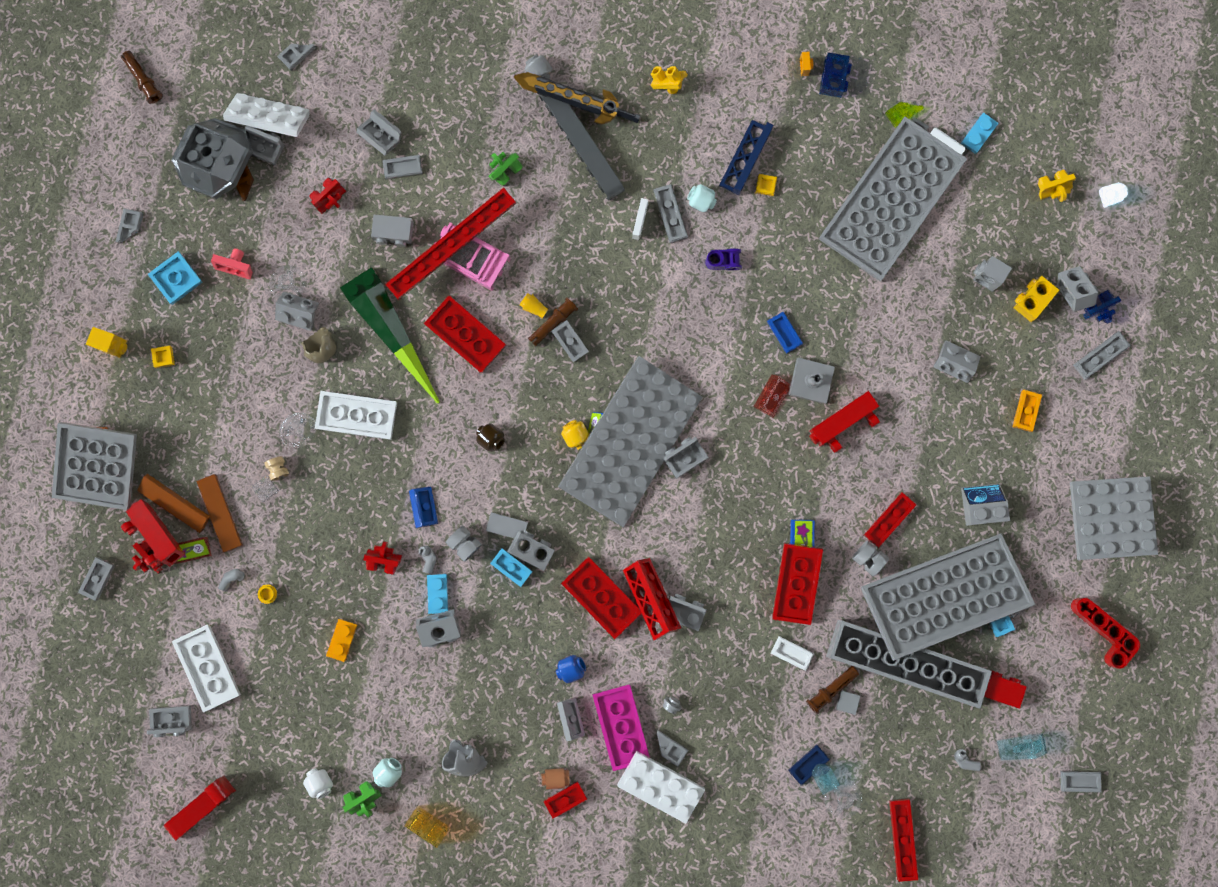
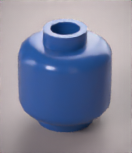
[556,655,586,684]

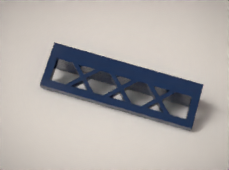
[719,120,774,195]

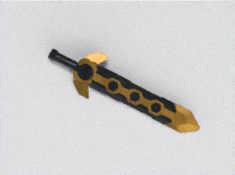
[514,72,640,124]

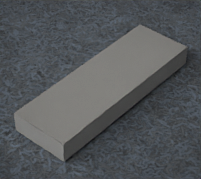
[653,184,688,243]
[1073,331,1131,380]

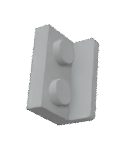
[669,594,707,631]

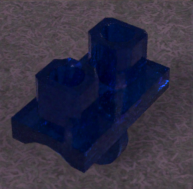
[1083,290,1121,324]

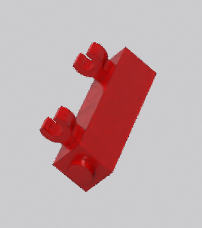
[809,390,880,453]
[121,499,185,569]

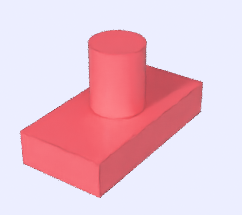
[211,249,253,279]

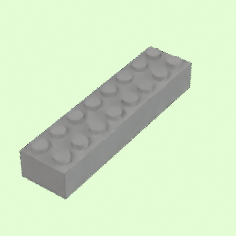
[826,620,992,709]

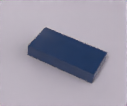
[788,744,830,786]

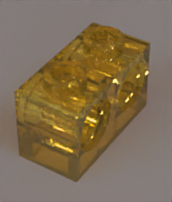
[404,806,450,848]

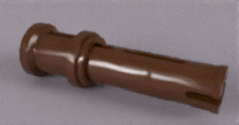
[121,51,163,104]
[528,297,579,347]
[806,665,860,715]

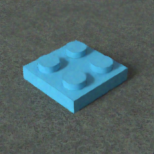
[148,251,203,305]

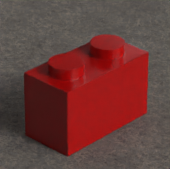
[984,670,1027,709]

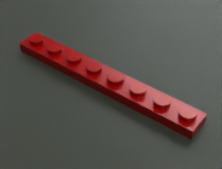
[385,187,516,300]

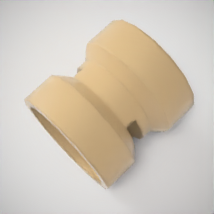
[264,456,289,481]

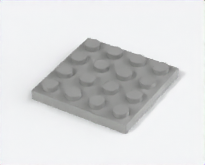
[52,422,137,510]
[1070,476,1158,560]

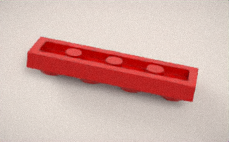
[889,799,918,882]

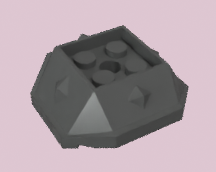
[172,118,253,200]

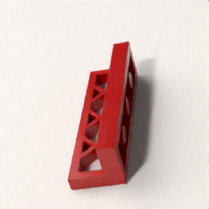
[623,558,681,640]

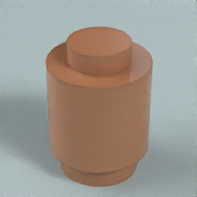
[541,768,570,789]

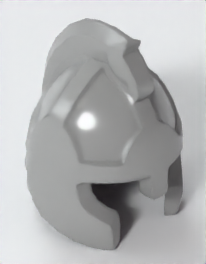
[442,739,488,777]

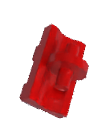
[309,178,346,214]
[132,540,164,574]
[363,541,402,575]

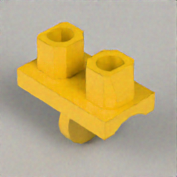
[651,66,688,94]
[1038,169,1076,202]

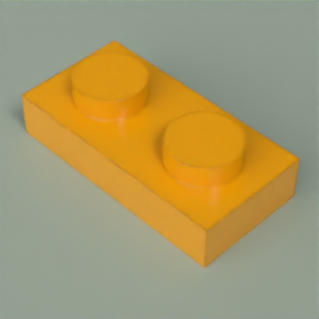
[1012,390,1042,432]
[326,619,358,662]

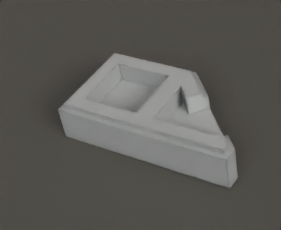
[277,44,316,71]
[116,209,144,244]
[657,730,689,767]

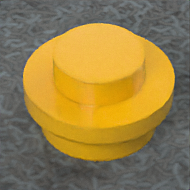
[257,584,277,604]

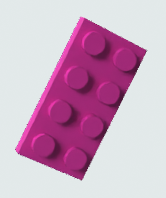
[592,684,650,771]

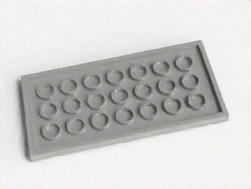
[819,117,967,282]
[558,356,702,527]
[861,534,1035,661]

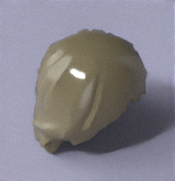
[301,327,336,363]

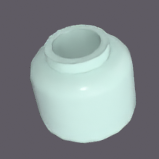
[687,184,717,212]
[373,758,402,788]

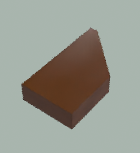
[236,165,254,201]

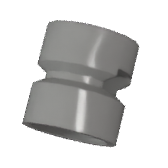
[445,525,482,562]
[852,540,889,576]

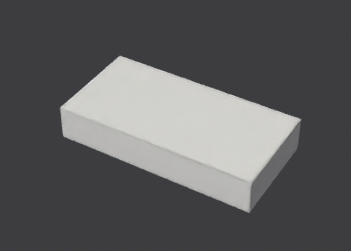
[930,127,965,155]
[632,198,648,240]
[770,636,814,671]

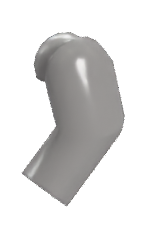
[954,749,981,771]

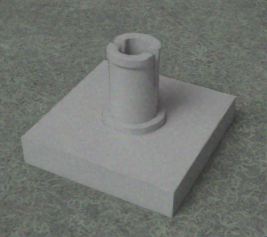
[788,357,835,404]

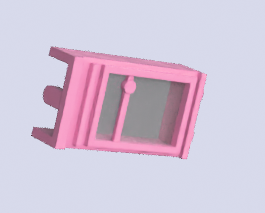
[434,222,511,291]

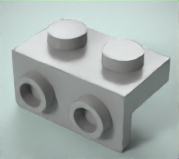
[356,110,402,155]
[245,126,284,165]
[275,292,319,331]
[933,340,981,383]
[664,437,709,479]
[147,705,192,737]

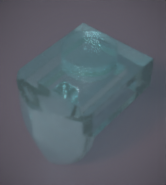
[1099,182,1130,208]
[812,764,840,795]

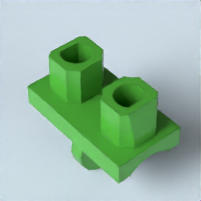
[488,152,523,186]
[343,781,382,818]

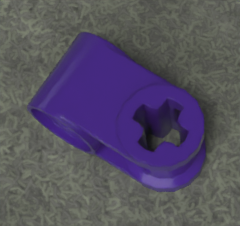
[705,248,742,271]

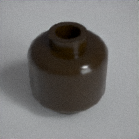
[476,423,505,452]

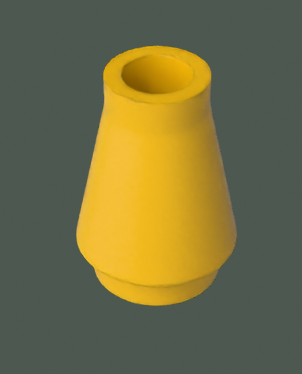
[519,293,548,318]

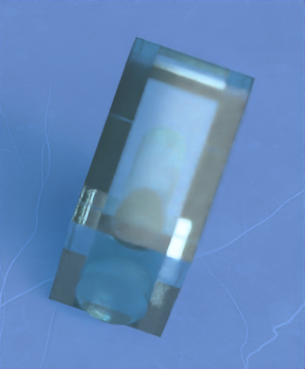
[997,734,1047,760]

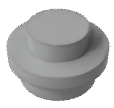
[663,696,682,714]

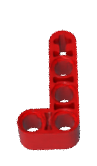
[1071,598,1140,669]
[163,776,236,841]

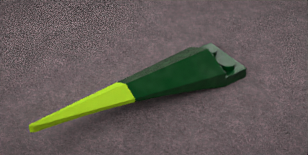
[340,267,439,403]

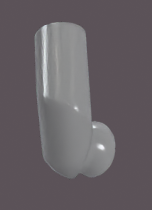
[419,546,437,575]
[218,569,245,592]

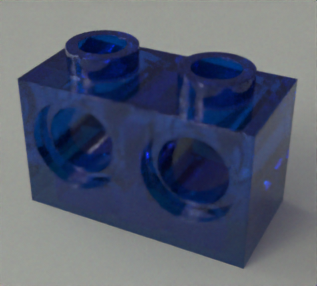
[819,52,852,98]

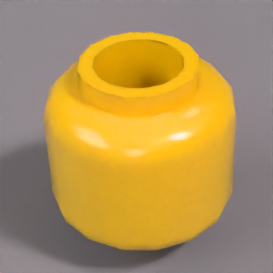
[561,420,590,449]

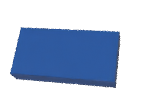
[767,311,803,354]

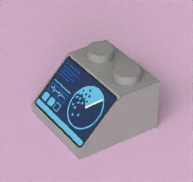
[961,484,1010,526]

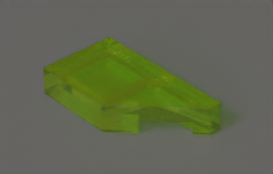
[885,102,924,128]

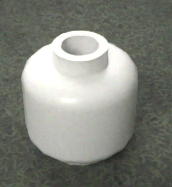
[303,768,333,799]

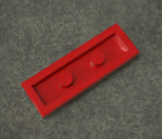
[863,492,916,548]

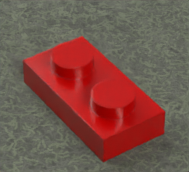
[543,781,587,819]

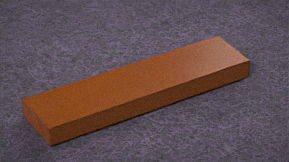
[137,474,210,533]
[196,474,243,553]

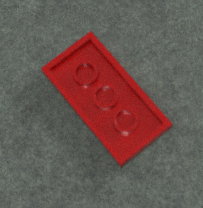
[424,296,507,374]
[772,543,823,625]
[561,556,641,639]

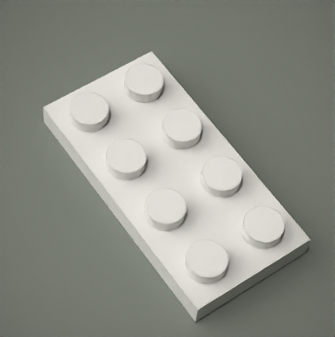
[223,93,309,137]
[315,391,397,440]
[172,624,241,712]
[617,751,705,824]

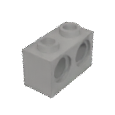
[973,256,1012,292]
[1057,266,1099,312]
[507,530,555,571]

